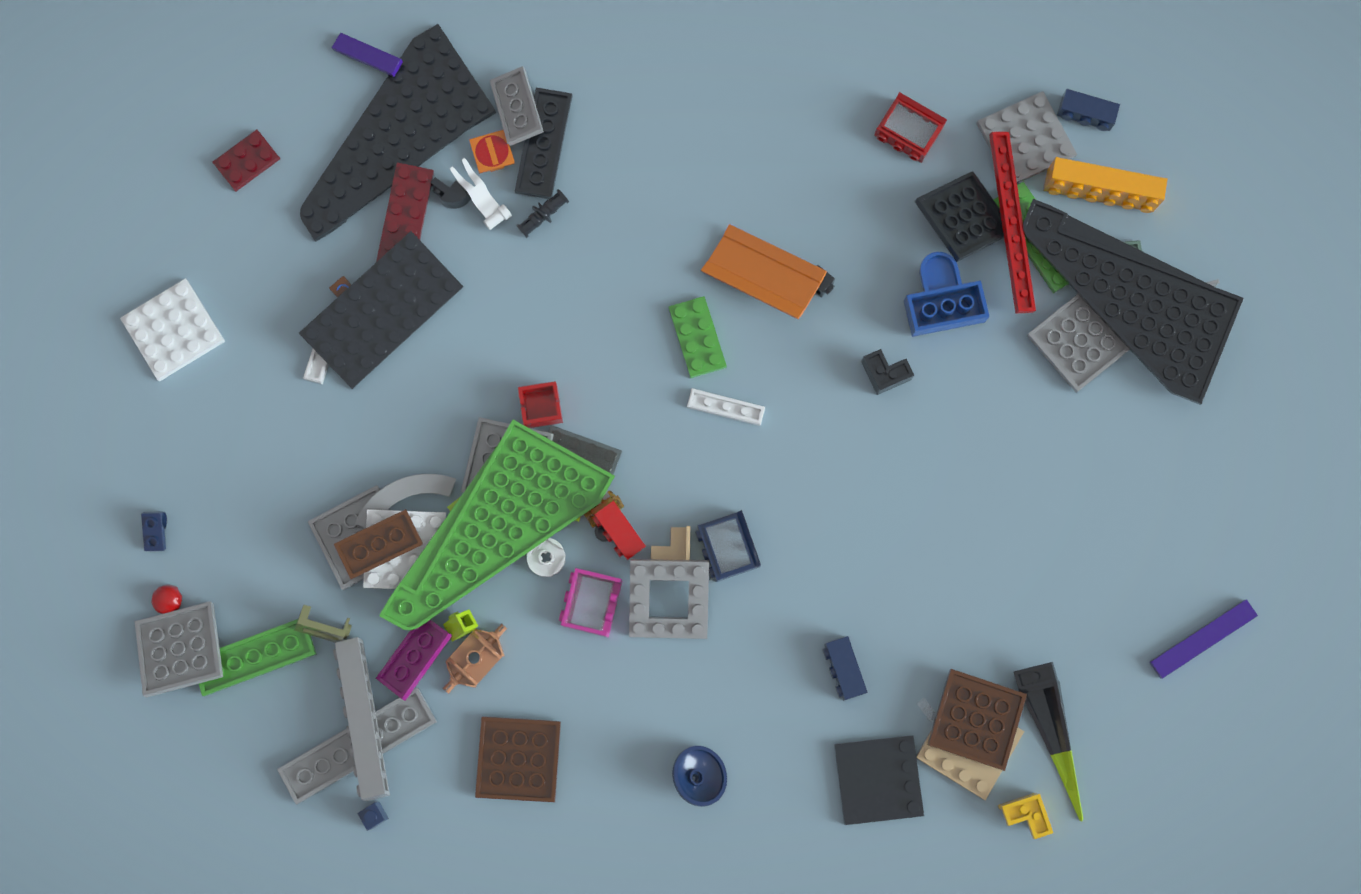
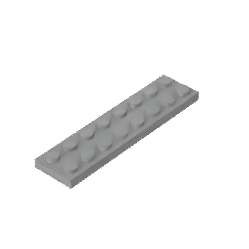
[277,688,437,804]

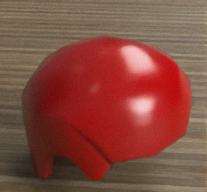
[151,584,182,614]

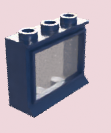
[695,510,761,582]

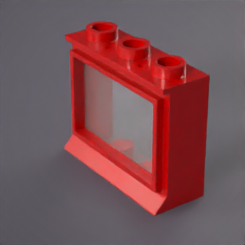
[874,92,947,163]

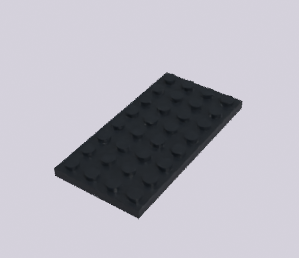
[299,231,464,389]

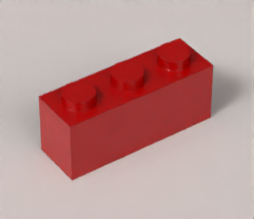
[591,497,646,560]

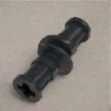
[516,189,569,238]

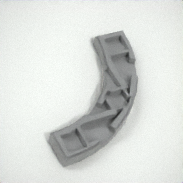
[355,474,456,528]

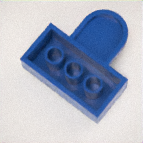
[904,252,990,337]

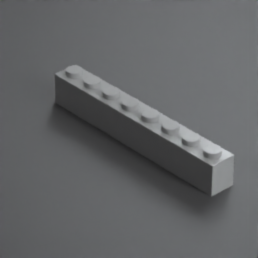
[333,637,390,801]

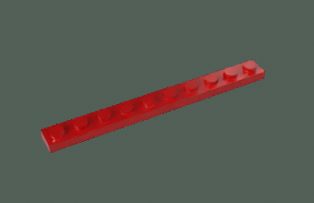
[989,132,1036,314]

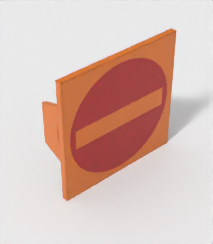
[469,129,515,174]

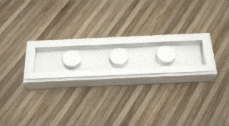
[687,388,765,426]

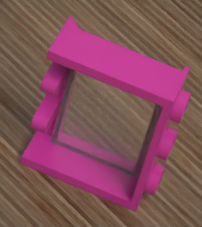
[559,568,623,638]

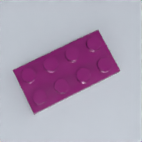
[375,619,452,701]

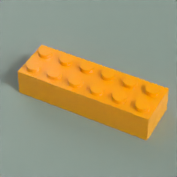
[1043,157,1168,213]

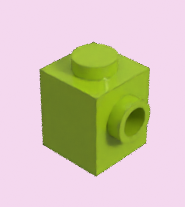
[443,609,478,642]

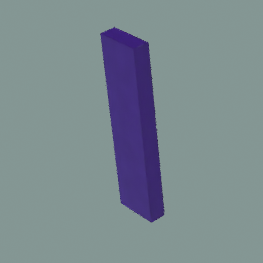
[331,32,403,77]

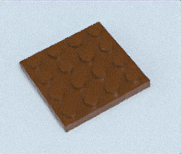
[927,669,1027,771]
[475,717,561,803]

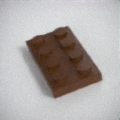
[334,509,423,579]

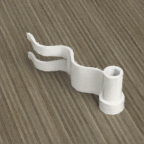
[449,158,512,230]

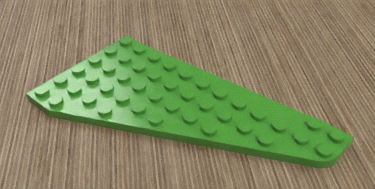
[379,420,615,630]

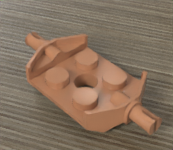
[443,623,507,694]

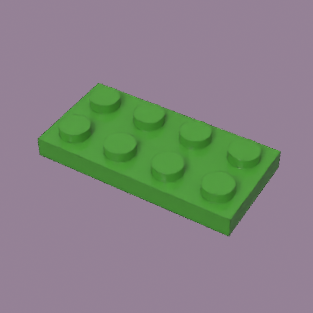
[669,296,727,378]

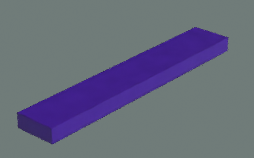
[1149,599,1258,679]

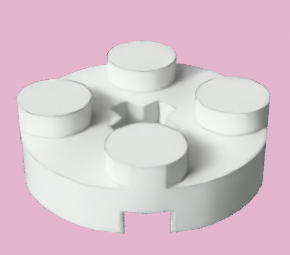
[527,538,566,577]

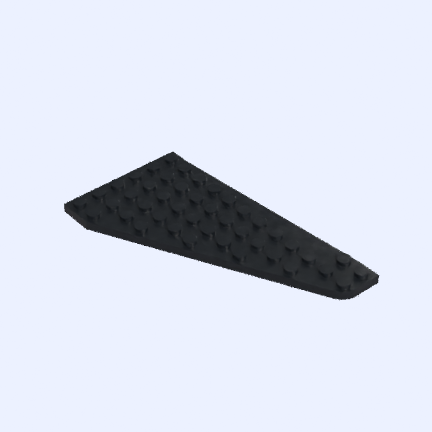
[300,24,496,242]
[1023,199,1244,405]

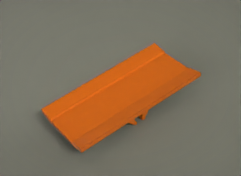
[701,224,827,319]

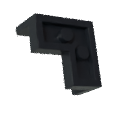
[861,349,914,395]

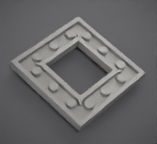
[629,559,709,639]

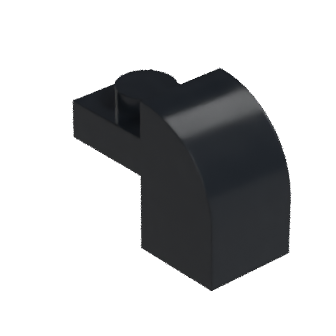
[430,177,471,209]

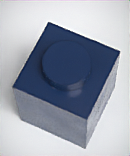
[357,801,389,831]

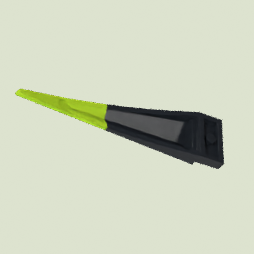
[1013,662,1083,822]

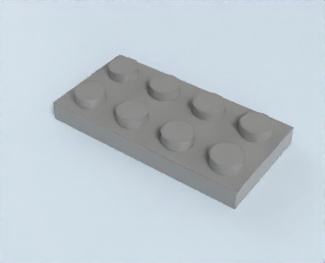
[490,66,544,146]

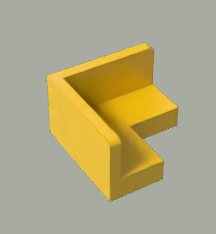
[998,793,1053,839]

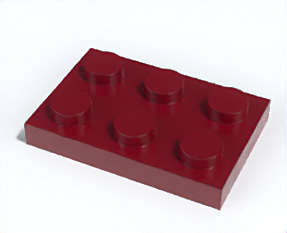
[213,129,280,192]

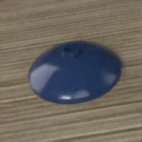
[672,746,727,807]

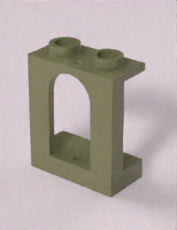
[294,605,352,642]

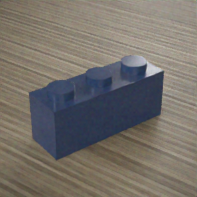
[1057,89,1120,131]
[822,636,868,701]

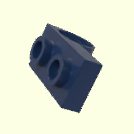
[141,511,167,551]

